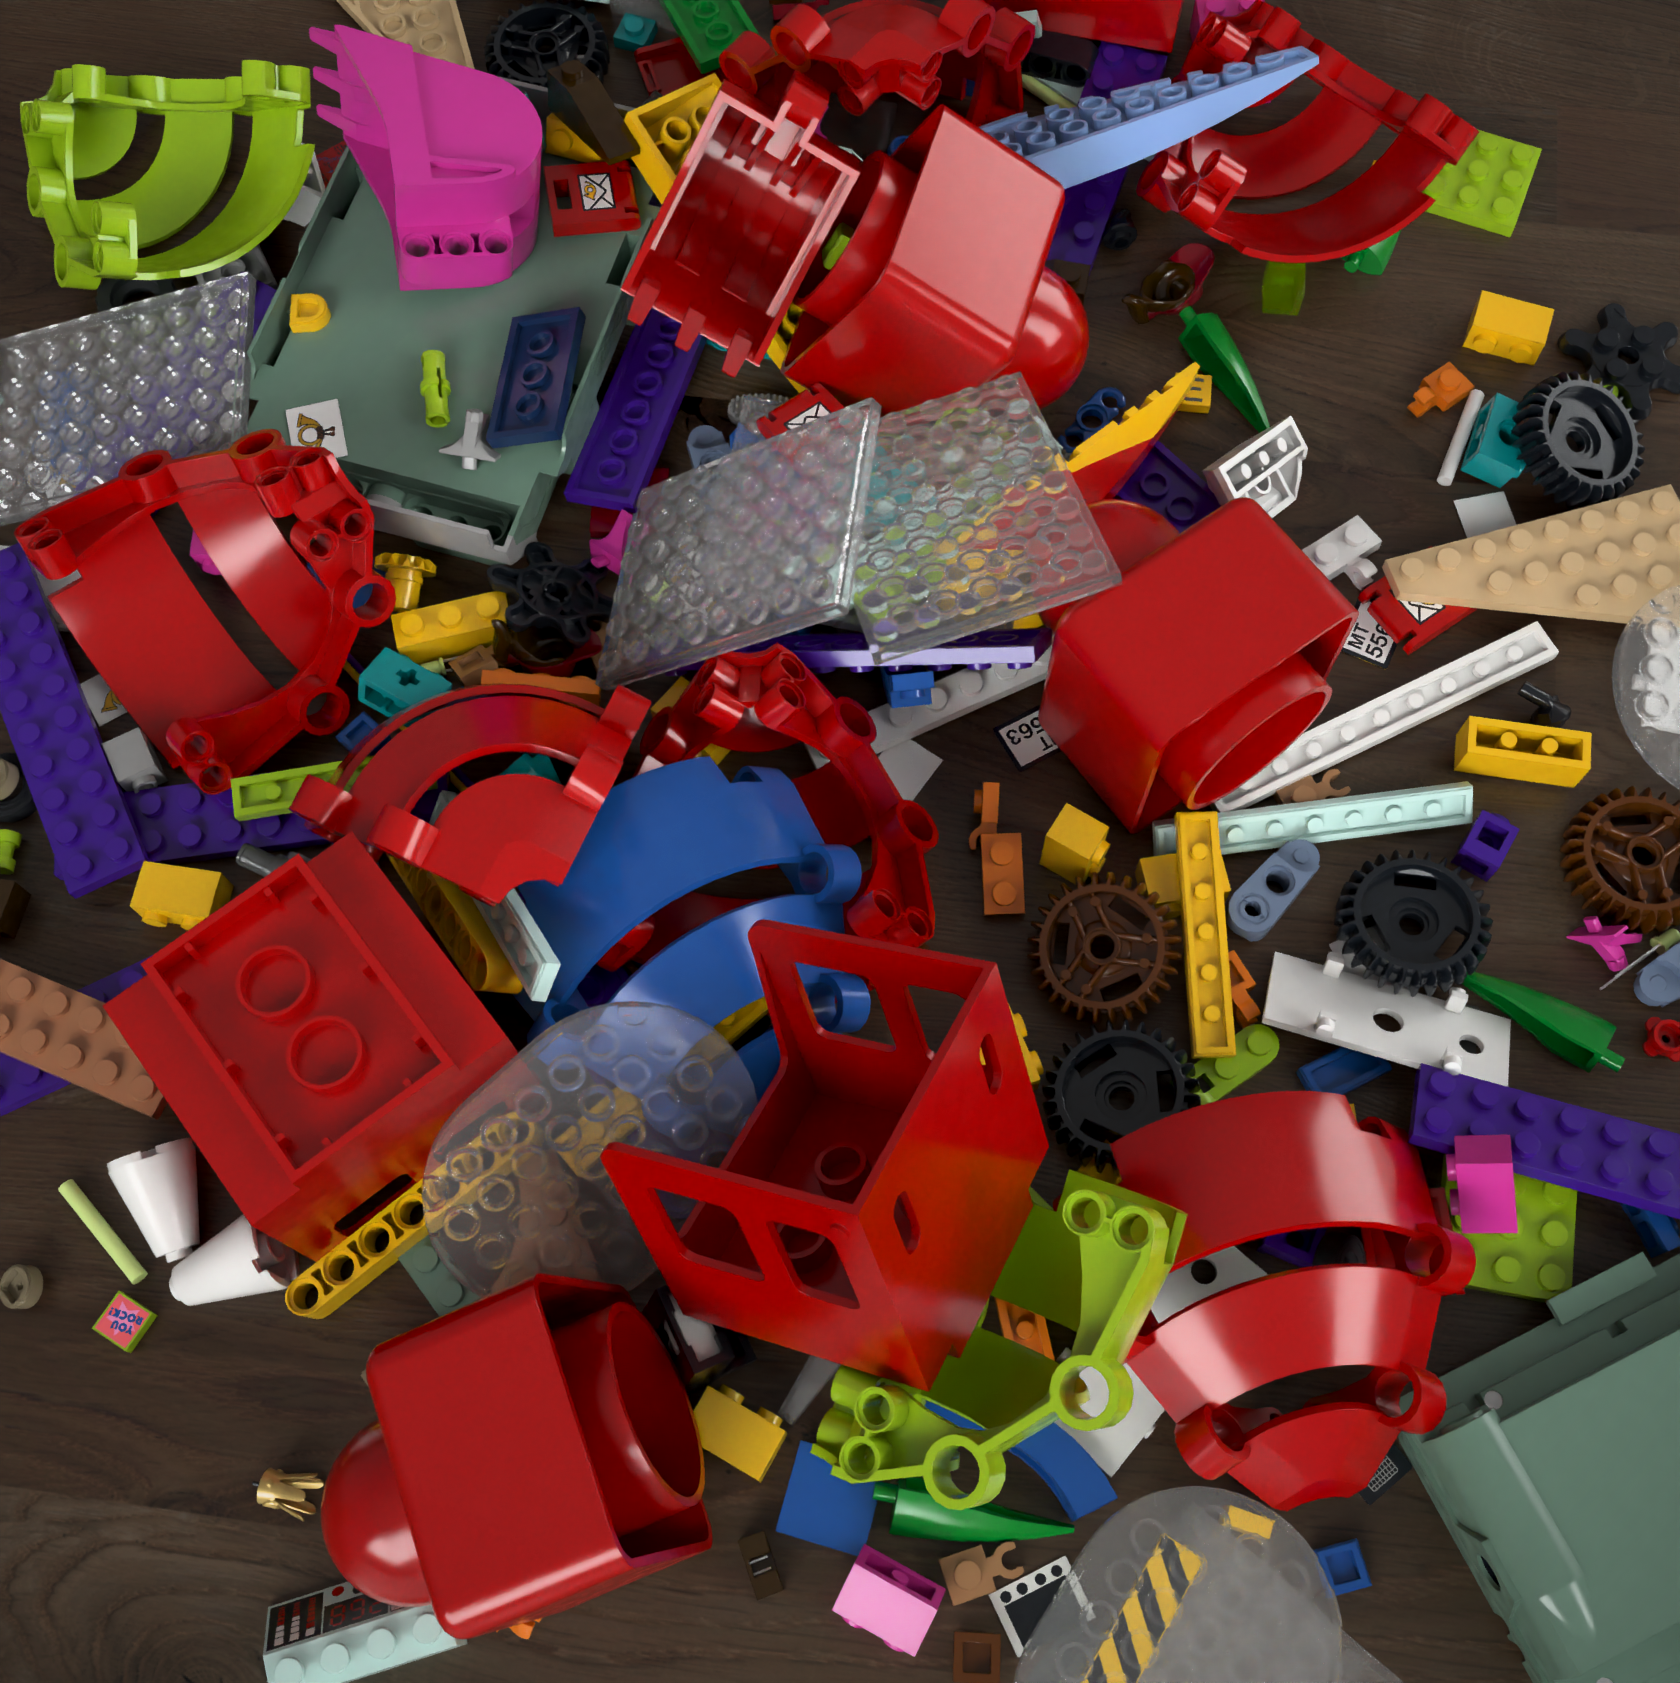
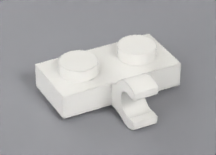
[1302,515,1382,590]

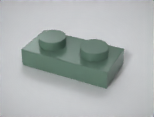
[398,1231,482,1317]

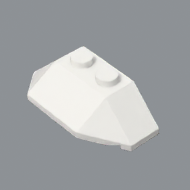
[1202,416,1308,518]

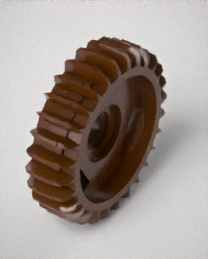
[1559,786,1680,934]
[1027,872,1182,1025]

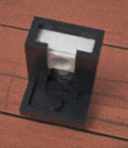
[641,1285,757,1395]

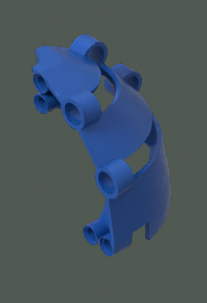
[512,756,871,1138]

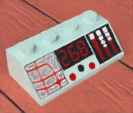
[263,1582,468,1683]

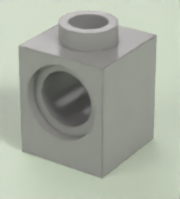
[102,727,168,793]

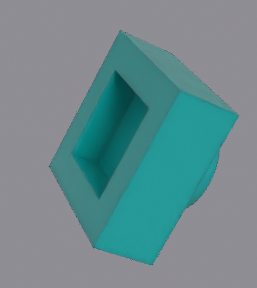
[613,13,658,52]

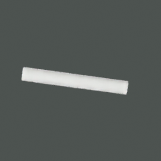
[1437,389,1485,486]

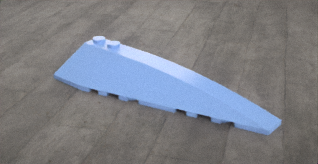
[979,46,1319,189]

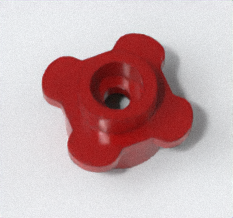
[1642,1017,1680,1062]

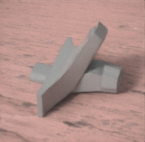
[439,408,501,470]

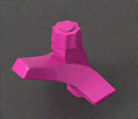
[589,509,645,578]
[1566,916,1643,972]

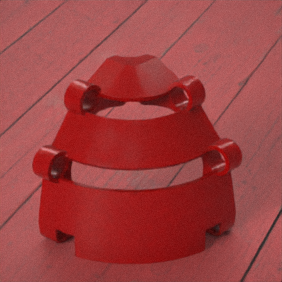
[719,0,1036,127]
[1136,0,1479,263]
[14,429,396,795]
[596,642,939,1015]
[288,683,652,907]
[1053,1091,1476,1512]

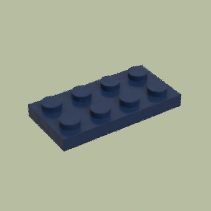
[486,307,586,449]

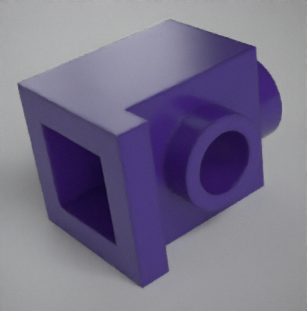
[1451,810,1520,882]
[1256,1227,1327,1268]

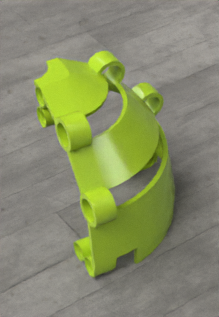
[20,60,315,290]
[810,1169,1188,1510]

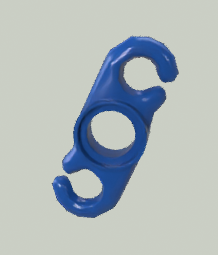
[1057,387,1126,453]

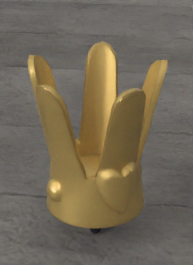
[252,1468,324,1522]

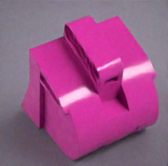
[309,25,542,291]

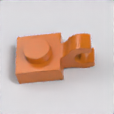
[1407,361,1474,418]
[969,782,1000,850]
[1228,950,1261,1029]

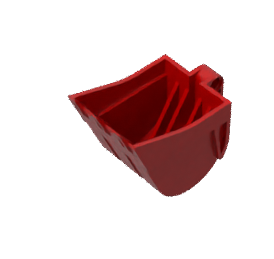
[620,70,861,378]

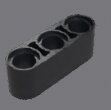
[1021,30,1099,88]

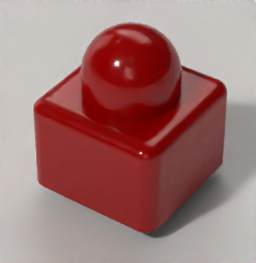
[780,104,1089,440]
[1031,497,1359,834]
[321,1273,713,1640]

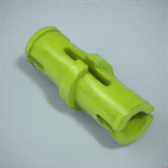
[420,350,451,428]

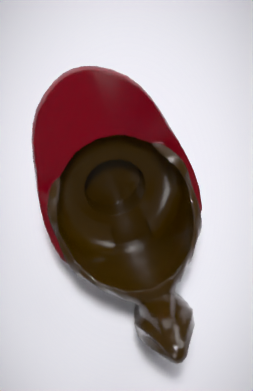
[1121,243,1215,324]
[491,619,602,678]

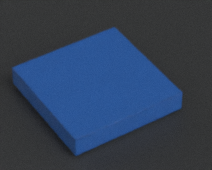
[775,1440,883,1556]

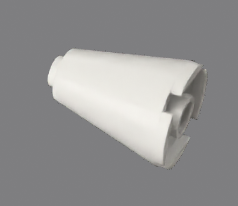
[107,1138,200,1263]
[169,1214,300,1306]

